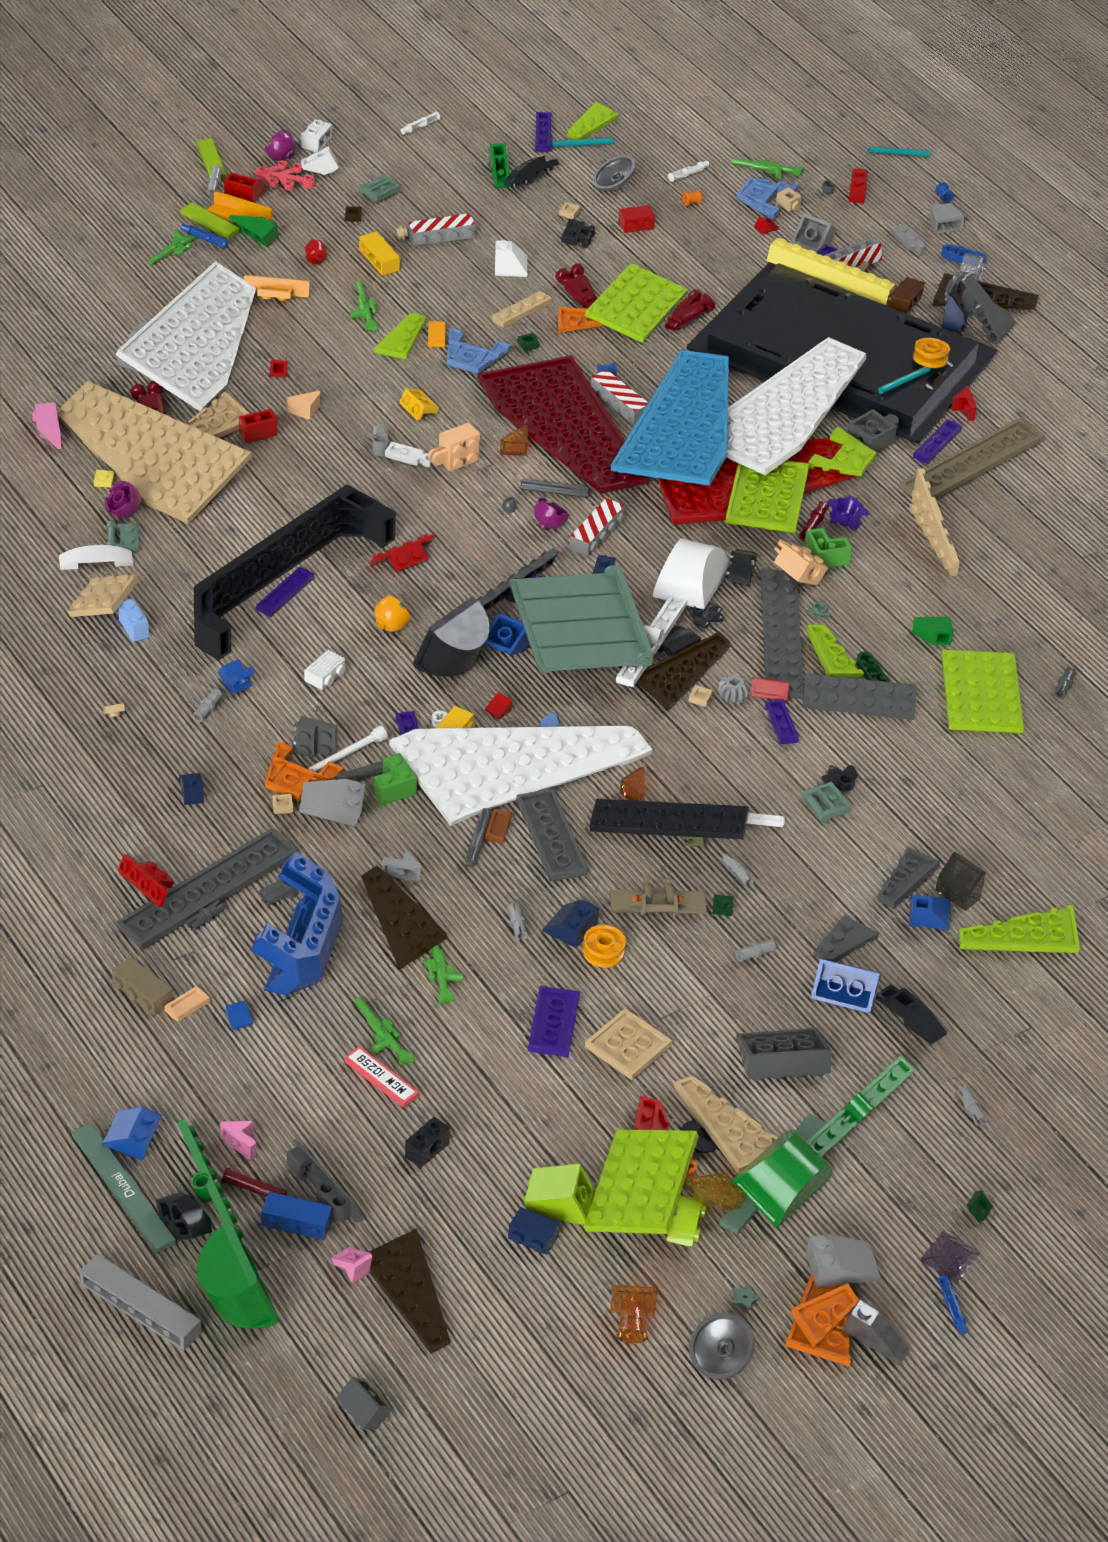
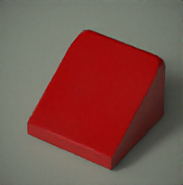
[754,216,779,234]
[269,360,288,378]
[485,692,512,719]

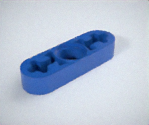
[941,244,987,268]

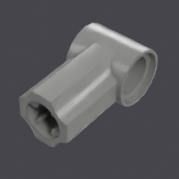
[372,424,388,456]

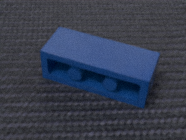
[261,1192,332,1240]

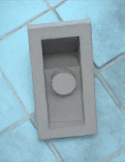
[382,850,421,883]

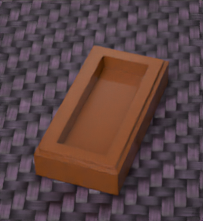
[484,809,512,844]

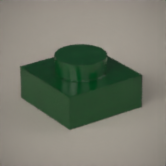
[517,333,539,351]
[712,895,734,916]
[966,1190,993,1222]

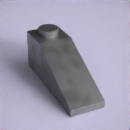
[842,1300,910,1366]

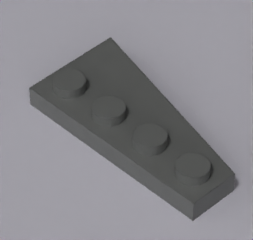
[878,847,940,909]

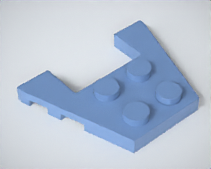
[736,177,799,220]
[447,328,511,374]

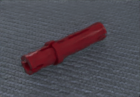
[799,501,829,541]

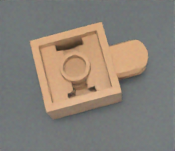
[428,422,480,472]
[774,540,828,585]

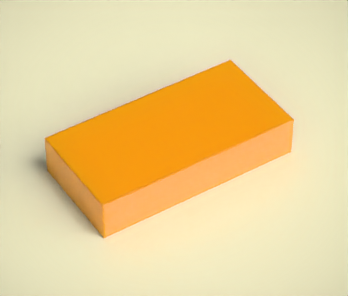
[428,321,445,347]

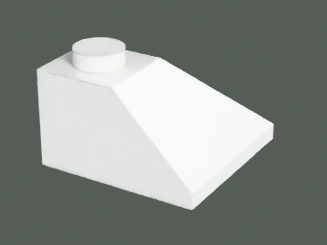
[495,240,528,277]

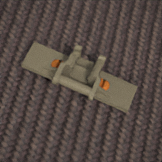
[610,878,706,916]

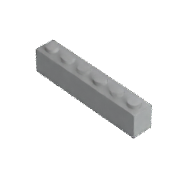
[80,1254,201,1351]

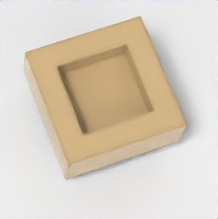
[559,202,580,219]
[689,685,713,707]
[102,703,125,717]
[272,794,293,814]

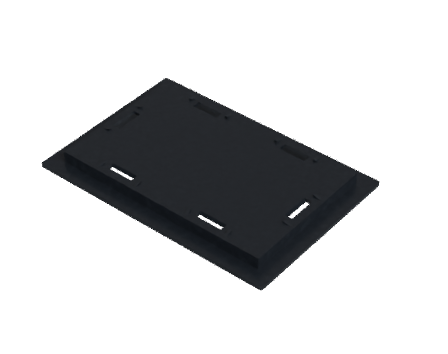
[686,262,997,443]

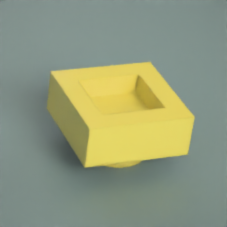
[94,470,114,488]

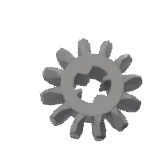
[718,673,750,704]

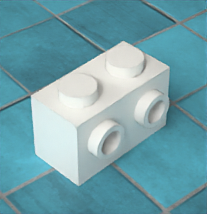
[300,119,332,152]

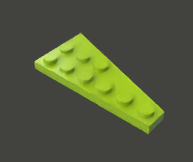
[958,904,1080,953]

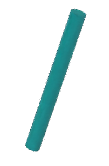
[552,138,614,147]
[868,146,930,157]
[878,367,930,394]

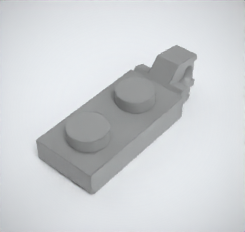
[890,224,926,255]

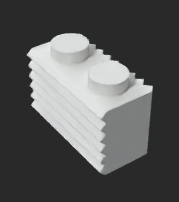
[304,649,346,690]

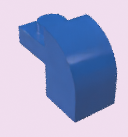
[217,659,254,693]

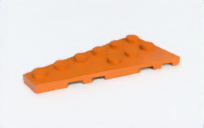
[785,1272,851,1367]

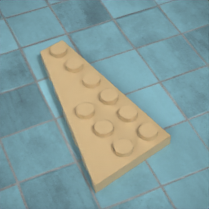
[188,391,250,438]
[910,468,960,576]
[674,1076,778,1174]

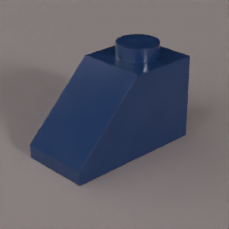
[941,293,967,332]
[179,773,204,805]

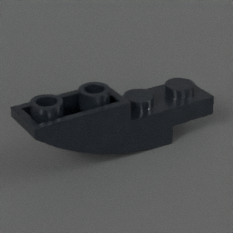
[504,156,559,187]
[876,984,947,1045]

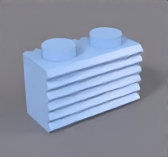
[118,599,149,642]

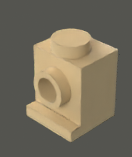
[776,187,802,212]

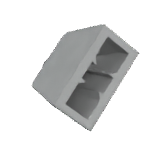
[929,202,964,234]

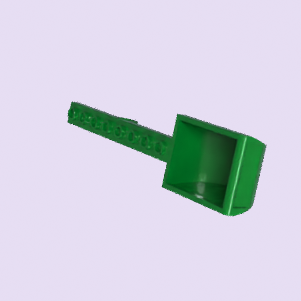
[732,1055,915,1228]
[177,1119,279,1329]

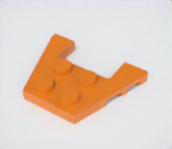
[265,741,344,801]

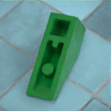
[488,143,511,188]
[229,215,280,247]

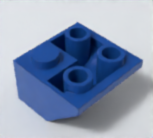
[909,894,950,930]

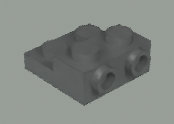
[292,716,338,758]

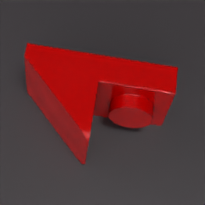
[951,386,977,421]

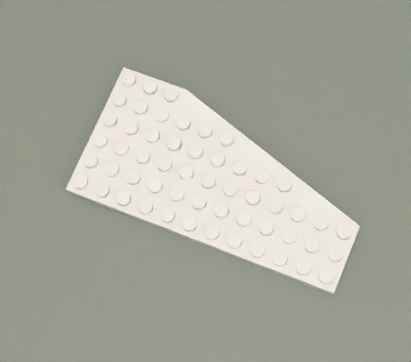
[116,261,256,411]
[726,337,866,475]

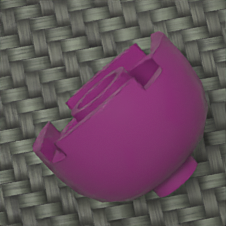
[265,129,296,161]
[105,481,141,517]
[534,497,570,530]

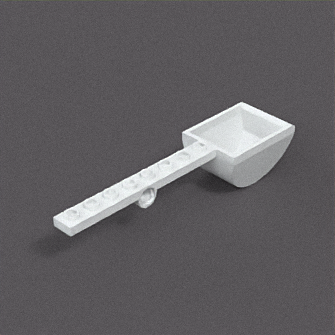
[616,538,729,687]

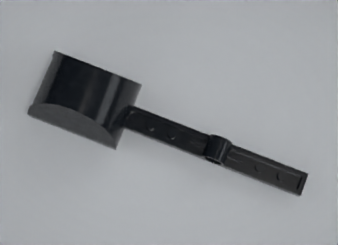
[412,548,558,676]

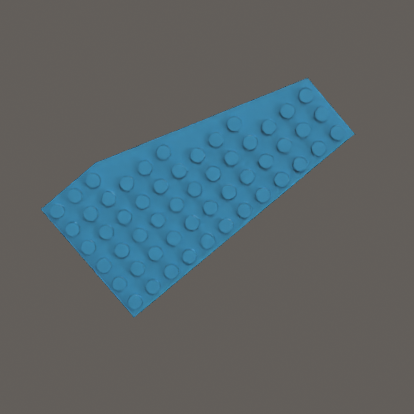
[611,350,729,485]

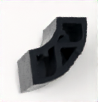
[725,549,758,586]
[156,1193,213,1240]

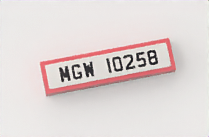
[345,1046,419,1108]

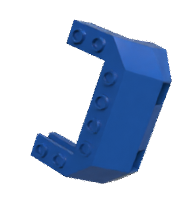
[250,851,343,995]

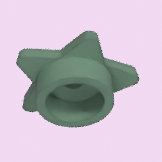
[808,602,831,619]
[732,1285,760,1310]

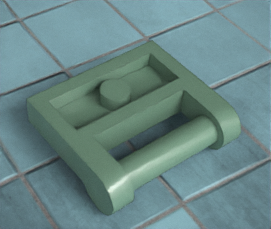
[358,174,400,202]
[106,521,139,552]
[801,782,851,823]

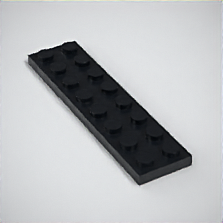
[589,799,749,840]

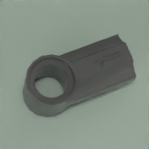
[259,879,299,905]

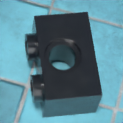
[405,1117,450,1168]

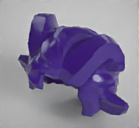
[827,496,869,530]

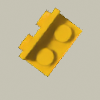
[399,388,439,421]

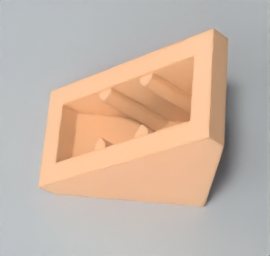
[287,391,320,420]

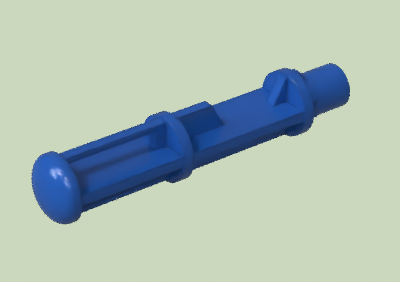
[180,224,228,249]
[937,1275,968,1335]

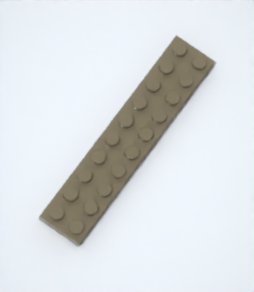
[899,418,1045,499]

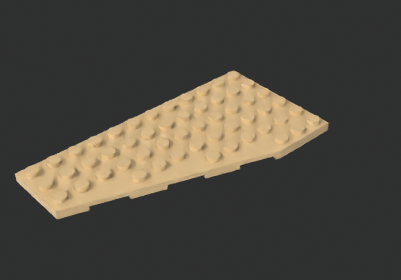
[57,381,252,524]

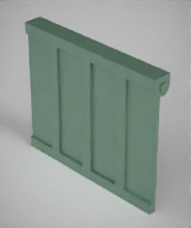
[509,565,653,674]

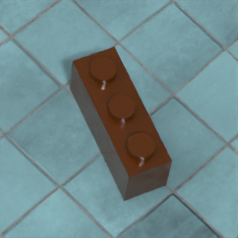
[887,277,925,314]

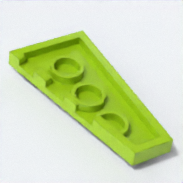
[374,313,426,360]
[806,625,864,679]

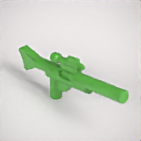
[732,158,804,179]
[148,227,208,265]
[350,281,378,331]
[424,944,463,1005]
[355,997,415,1065]

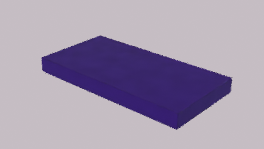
[528,986,580,1057]

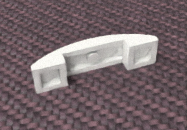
[59,545,133,570]

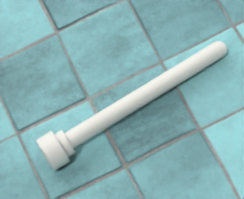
[308,725,388,772]

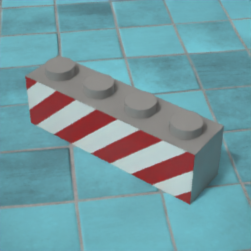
[408,213,475,246]
[824,237,882,267]
[590,370,648,425]
[569,498,625,557]

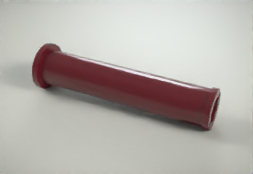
[221,1167,287,1197]

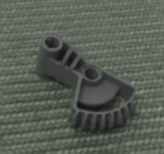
[944,272,1015,344]

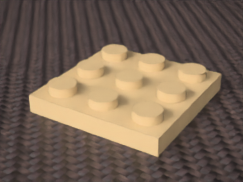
[67,574,139,617]
[584,1008,672,1080]

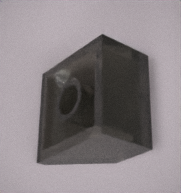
[935,852,986,911]

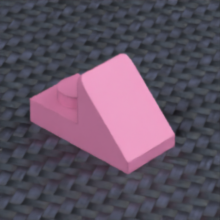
[220,1121,256,1161]
[331,1247,372,1283]

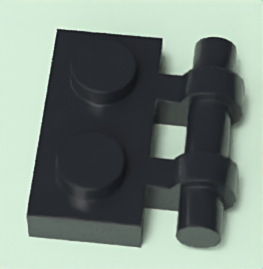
[561,219,595,248]

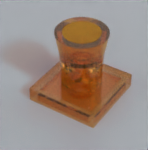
[610,1285,658,1344]

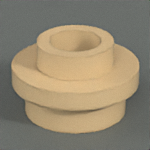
[396,225,408,241]

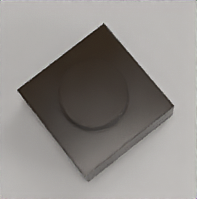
[345,206,362,222]

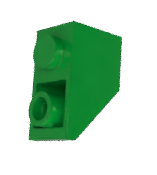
[912,617,953,645]

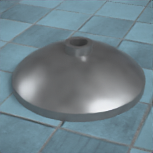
[593,155,637,191]
[689,1313,754,1380]

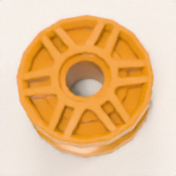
[913,338,950,368]
[582,925,626,968]

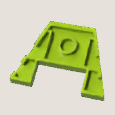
[808,426,877,476]

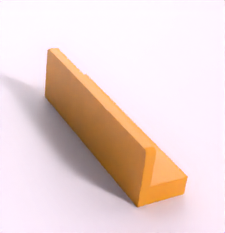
[208,191,272,222]

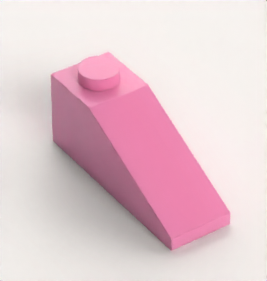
[32,403,61,449]

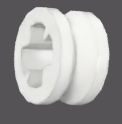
[432,711,447,728]

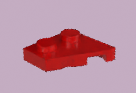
[633,1095,669,1130]

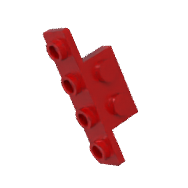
[369,534,435,573]
[118,854,174,907]

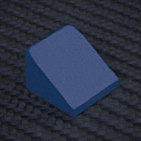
[226,1001,253,1030]

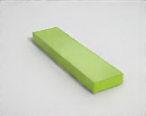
[197,138,226,179]
[181,202,239,240]

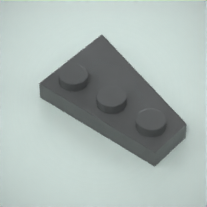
[813,915,879,962]

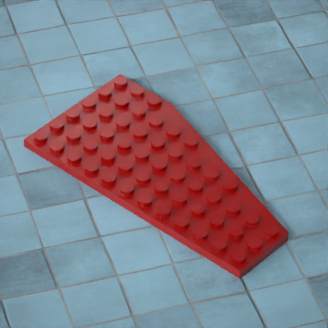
[657,438,856,525]

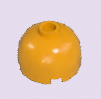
[374,595,411,632]

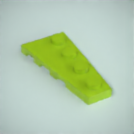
[567,101,619,140]

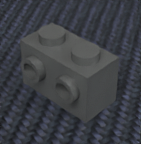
[336,1377,392,1430]

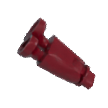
[555,263,597,309]
[665,289,715,331]
[130,381,166,415]

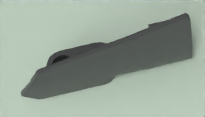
[287,1139,364,1223]

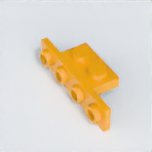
[243,275,310,301]

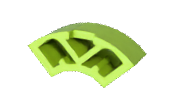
[667,1194,707,1247]

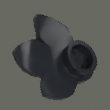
[689,604,723,628]
[821,765,858,791]
[681,1120,718,1153]

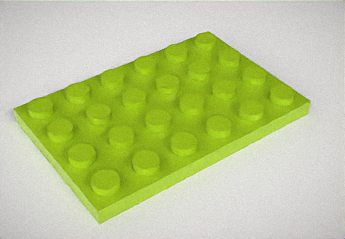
[585,263,688,343]
[725,461,809,533]
[941,649,1024,733]
[584,1129,699,1234]

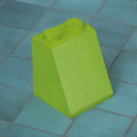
[524,1164,595,1225]

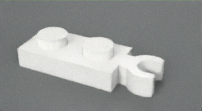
[385,442,431,467]

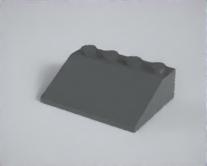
[736,1028,831,1081]

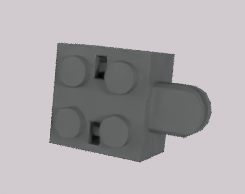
[847,409,899,453]

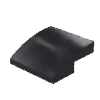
[657,626,701,656]

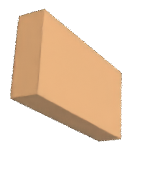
[165,986,210,1022]

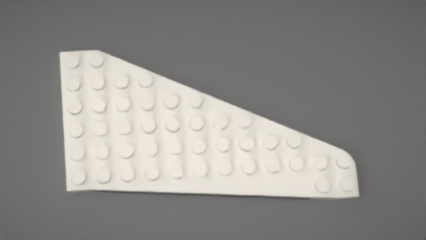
[389,726,653,826]

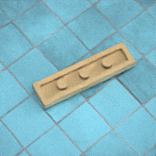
[492,290,552,328]

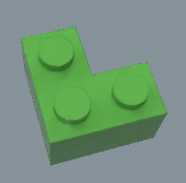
[805,528,852,567]
[373,753,417,806]

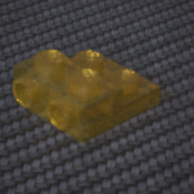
[684,1173,744,1211]

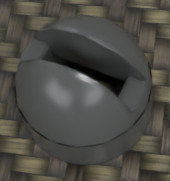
[822,180,835,194]
[502,497,517,513]

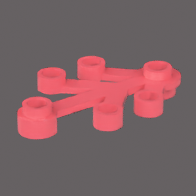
[255,160,315,191]

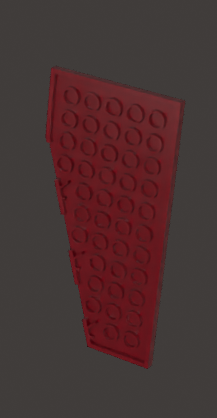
[477,355,649,493]

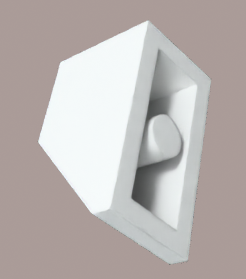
[301,146,339,175]

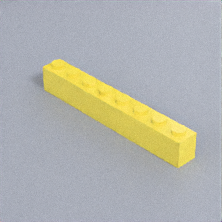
[767,238,895,306]

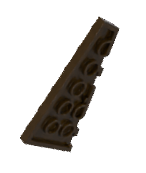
[933,273,1039,309]
[636,632,730,711]
[361,866,448,970]
[369,1228,450,1354]

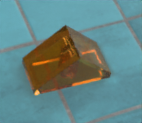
[500,425,528,456]
[620,767,644,801]

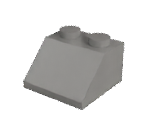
[791,213,836,252]

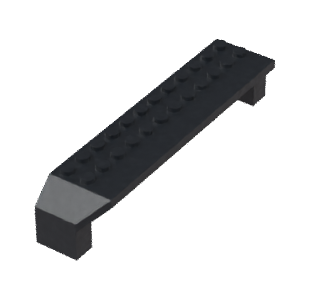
[194,484,396,661]

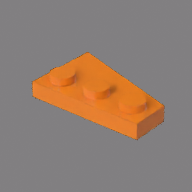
[558,307,605,333]
[790,1283,859,1349]

